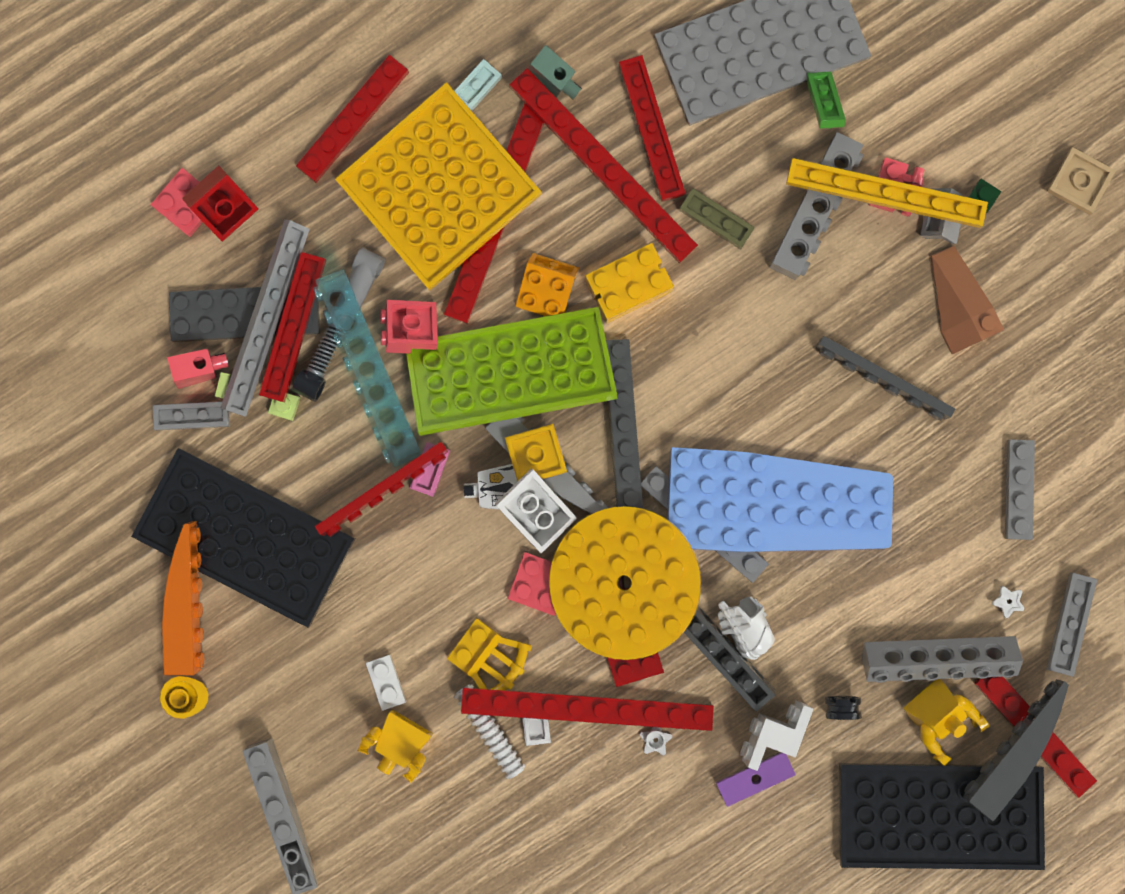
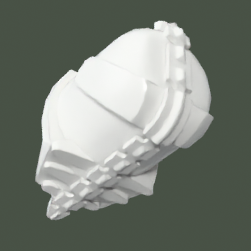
[717,597,775,660]

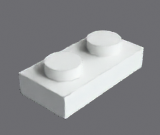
[366,654,407,711]

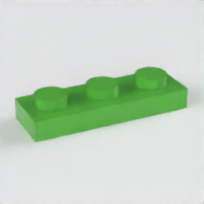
[806,72,846,128]

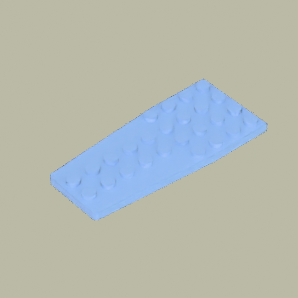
[667,447,893,552]

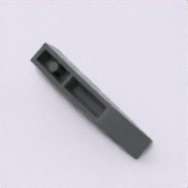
[963,679,1069,821]

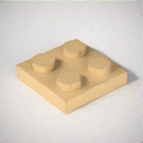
[1046,147,1116,215]

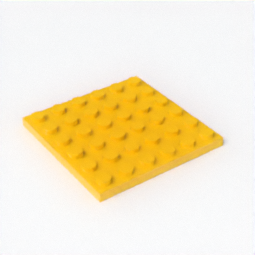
[335,82,542,290]

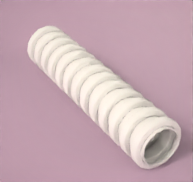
[454,684,525,779]

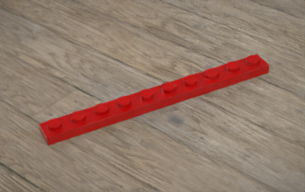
[509,68,698,263]
[444,103,544,324]
[461,688,714,731]

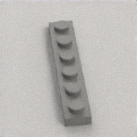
[641,466,769,583]

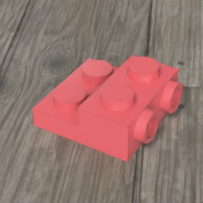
[380,300,438,354]

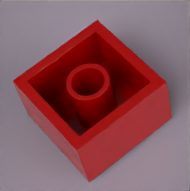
[182,165,259,242]

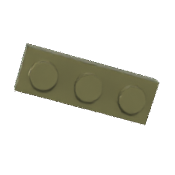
[679,188,755,250]

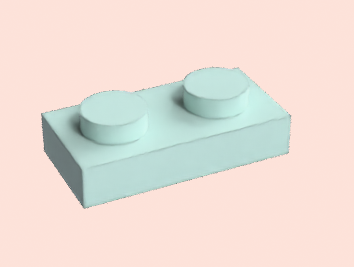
[455,59,502,111]

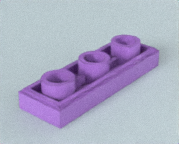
[716,752,796,807]

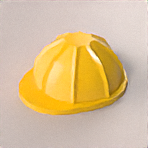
[160,676,209,719]

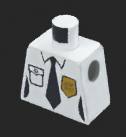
[464,464,517,510]

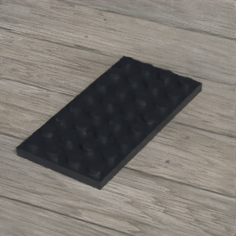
[131,448,356,628]
[839,763,1045,870]

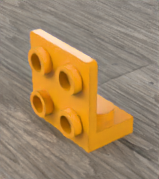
[516,253,579,316]

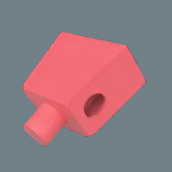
[167,349,229,389]

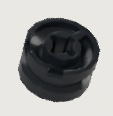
[825,696,862,720]

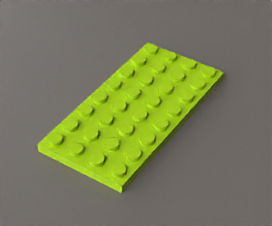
[406,307,618,436]

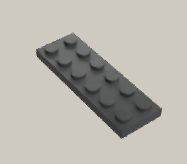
[169,286,320,342]

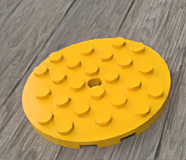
[549,506,701,660]

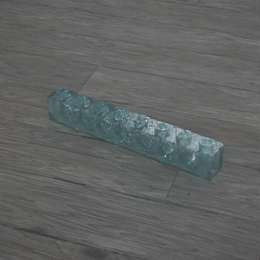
[313,269,422,467]

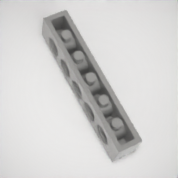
[769,132,864,281]
[862,636,1023,683]

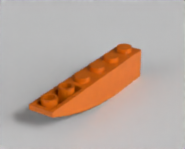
[162,521,205,675]

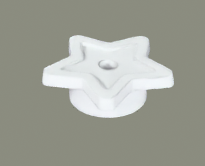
[992,586,1024,618]
[640,727,672,755]

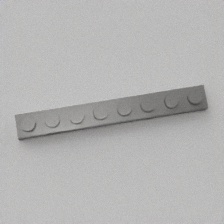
[220,219,310,417]

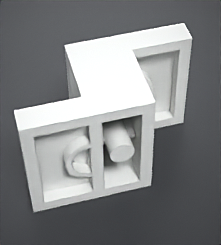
[740,700,813,771]

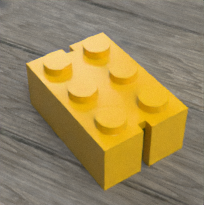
[585,243,674,324]

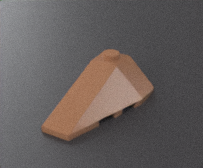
[931,246,1004,355]

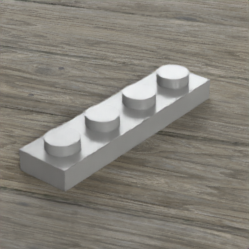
[1005,440,1035,540]
[1046,573,1097,677]

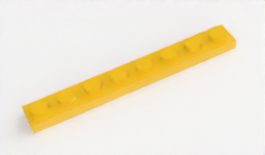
[786,158,988,228]

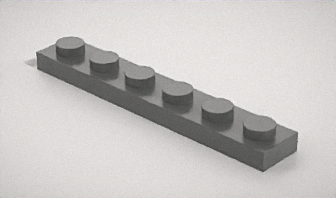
[815,336,955,421]

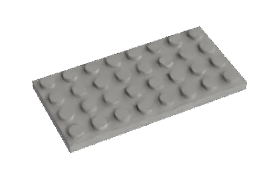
[654,0,871,126]

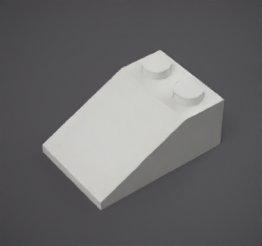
[495,468,577,553]

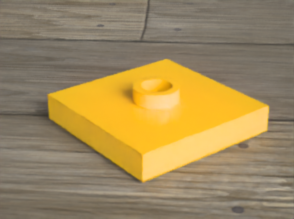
[505,424,567,482]

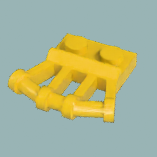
[447,618,532,690]

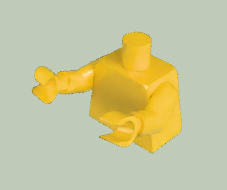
[903,679,990,766]
[357,709,433,783]

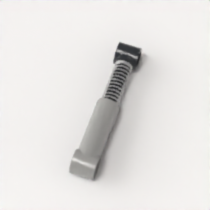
[292,248,385,402]

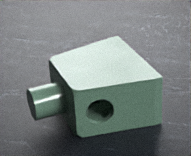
[528,45,582,100]

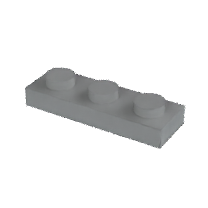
[153,402,230,431]

